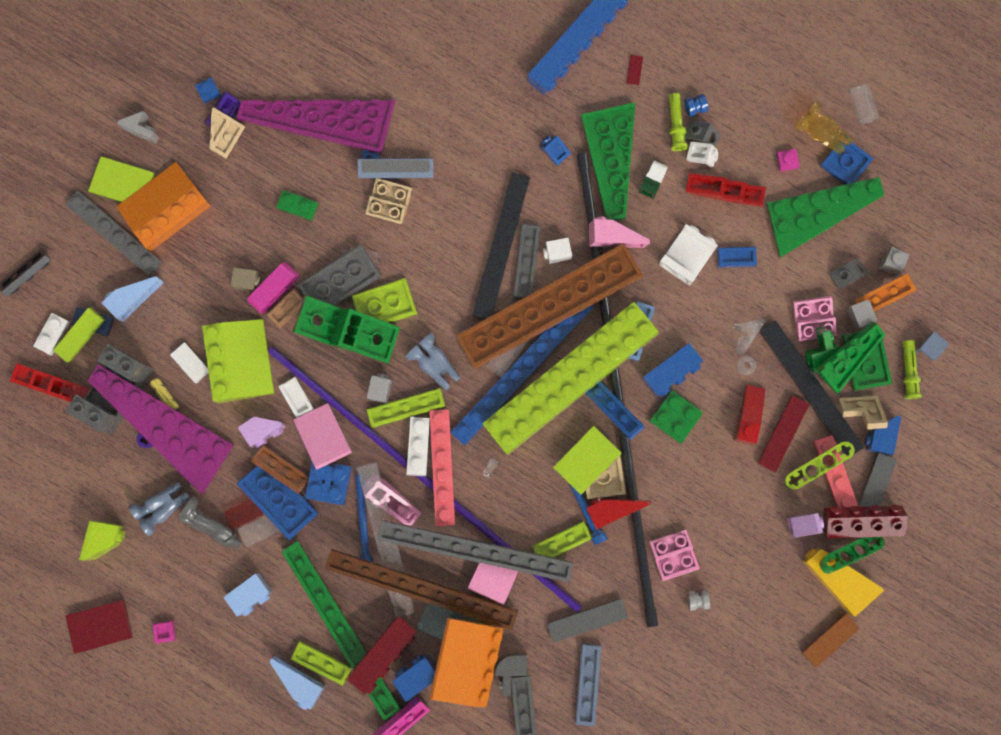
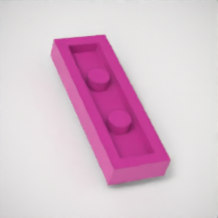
[372,696,430,735]

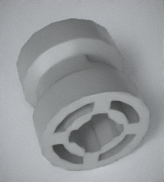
[687,590,710,611]

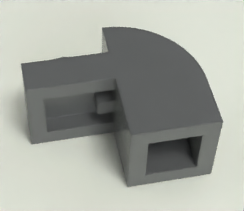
[495,653,527,696]

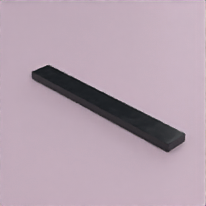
[472,172,530,320]
[759,320,864,456]

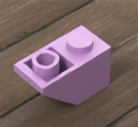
[238,417,286,448]
[786,513,824,538]

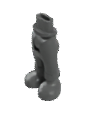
[178,496,242,550]

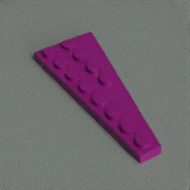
[237,99,396,154]
[88,364,234,494]

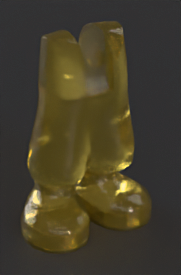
[795,101,853,154]

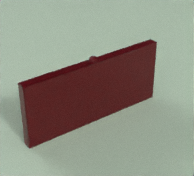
[626,55,643,85]

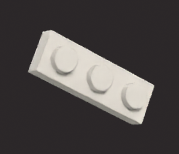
[407,417,430,476]

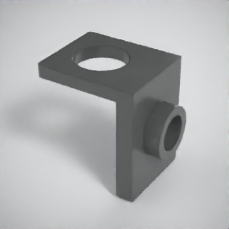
[685,121,721,147]
[830,258,868,289]

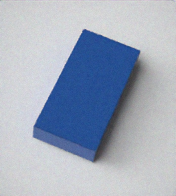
[717,247,757,268]

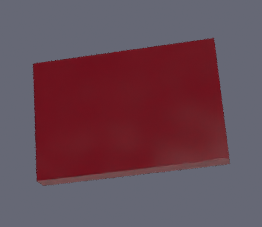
[65,600,133,654]

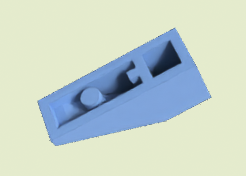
[102,276,164,322]
[270,656,325,710]

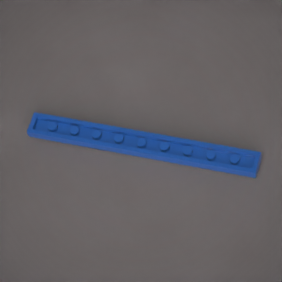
[450,305,594,446]

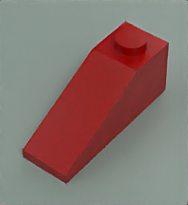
[734,385,766,445]
[587,497,652,529]

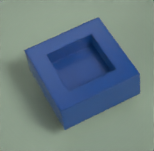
[195,77,221,104]

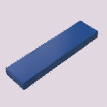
[585,381,645,440]

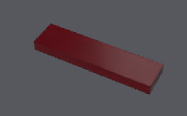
[757,395,810,473]

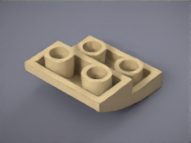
[365,178,413,224]

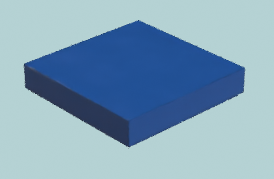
[820,136,874,185]

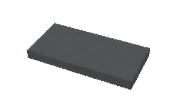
[297,244,382,317]

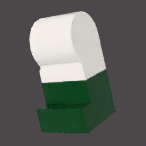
[639,160,668,200]

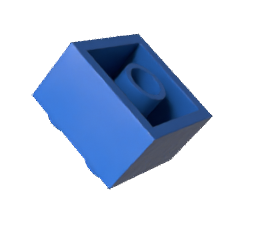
[392,654,436,701]

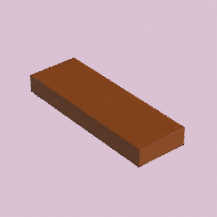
[251,445,309,494]
[801,613,859,668]

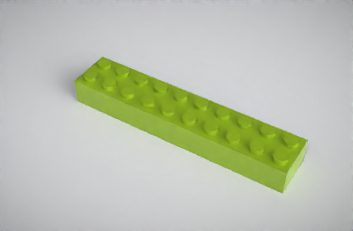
[482,302,659,455]

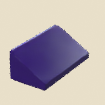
[204,92,241,127]

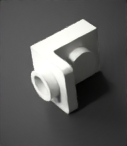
[686,142,718,167]

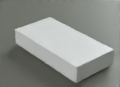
[170,342,209,384]
[278,377,314,418]

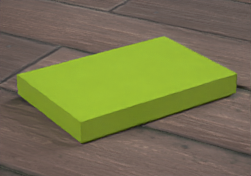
[88,156,155,202]
[352,278,417,323]
[553,426,622,495]

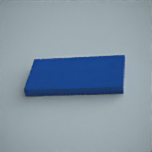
[236,466,318,541]

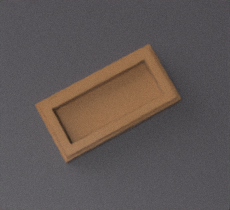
[267,288,303,329]

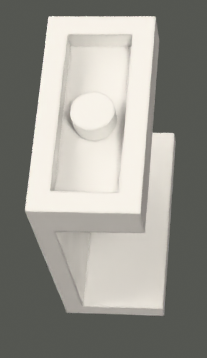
[659,224,718,286]

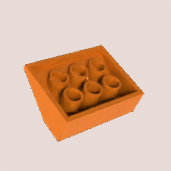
[116,162,211,251]
[429,618,504,707]

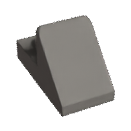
[117,112,159,144]

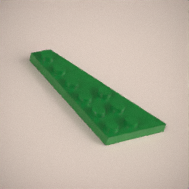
[581,102,636,221]
[766,177,884,258]

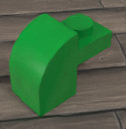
[805,327,841,373]

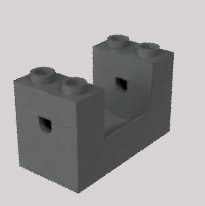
[65,344,154,434]

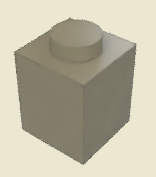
[231,268,262,292]

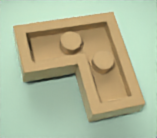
[838,396,888,429]

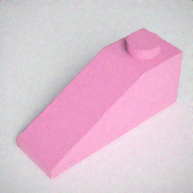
[589,217,650,248]
[362,472,422,526]

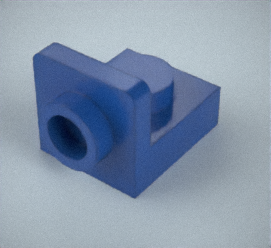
[538,135,571,166]

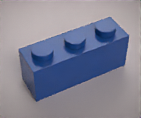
[642,343,703,397]

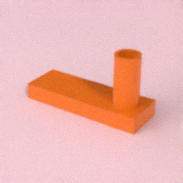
[855,273,917,312]

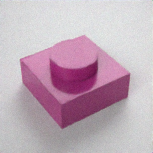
[776,149,800,172]

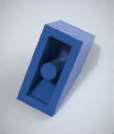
[864,416,901,455]

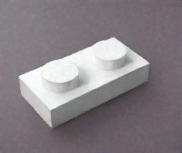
[33,313,71,356]

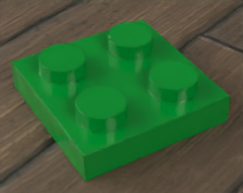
[649,390,703,444]

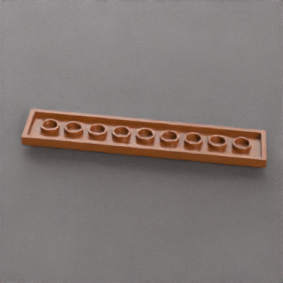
[456,243,643,369]

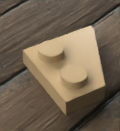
[209,107,245,159]

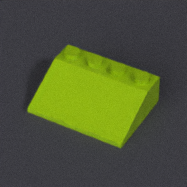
[202,319,275,404]

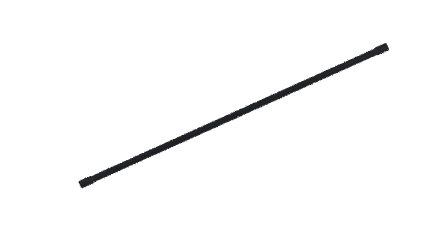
[577,153,658,627]

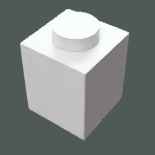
[543,238,572,264]

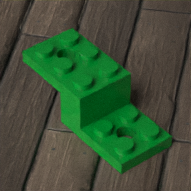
[292,295,400,364]

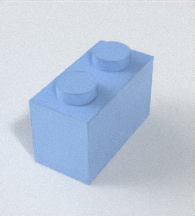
[223,573,273,617]

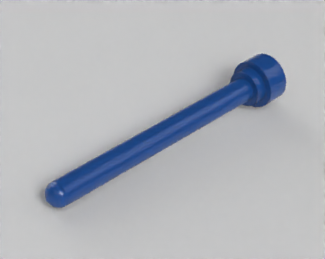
[559,458,608,546]
[356,473,374,562]

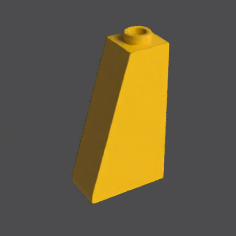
[802,548,884,617]

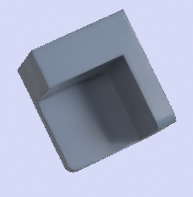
[915,331,949,361]

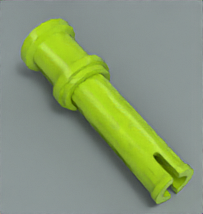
[668,93,688,151]
[902,340,922,399]

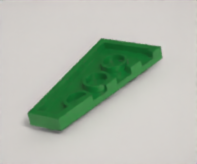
[815,322,885,394]

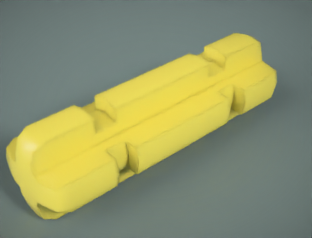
[150,378,179,410]

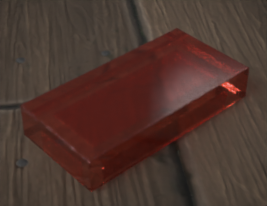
[224,500,264,530]

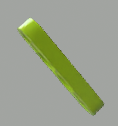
[785,442,855,489]

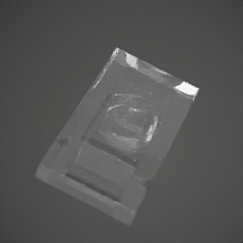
[733,319,765,355]

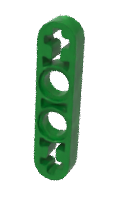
[819,537,885,574]

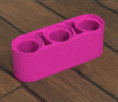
[247,262,299,314]

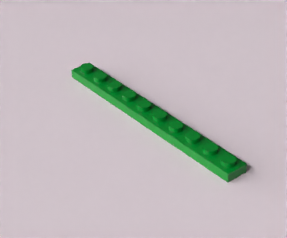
[281,541,401,721]

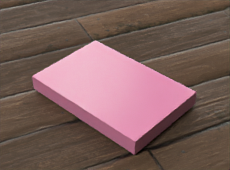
[293,403,352,470]

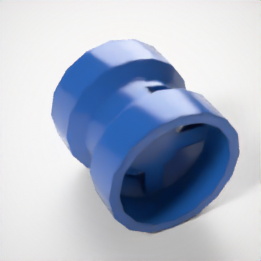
[684,94,708,117]

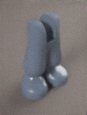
[405,333,461,390]
[128,482,190,536]

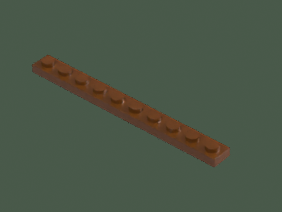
[324,548,518,631]

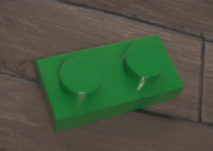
[276,190,319,221]

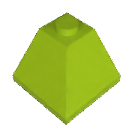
[79,521,125,561]

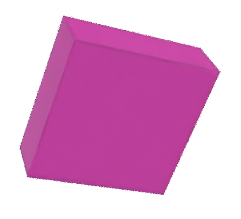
[152,620,176,644]

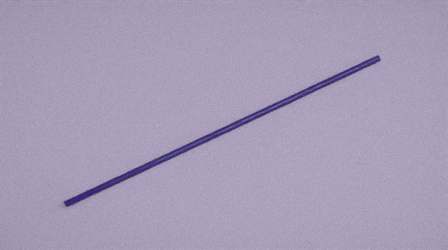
[268,347,582,612]

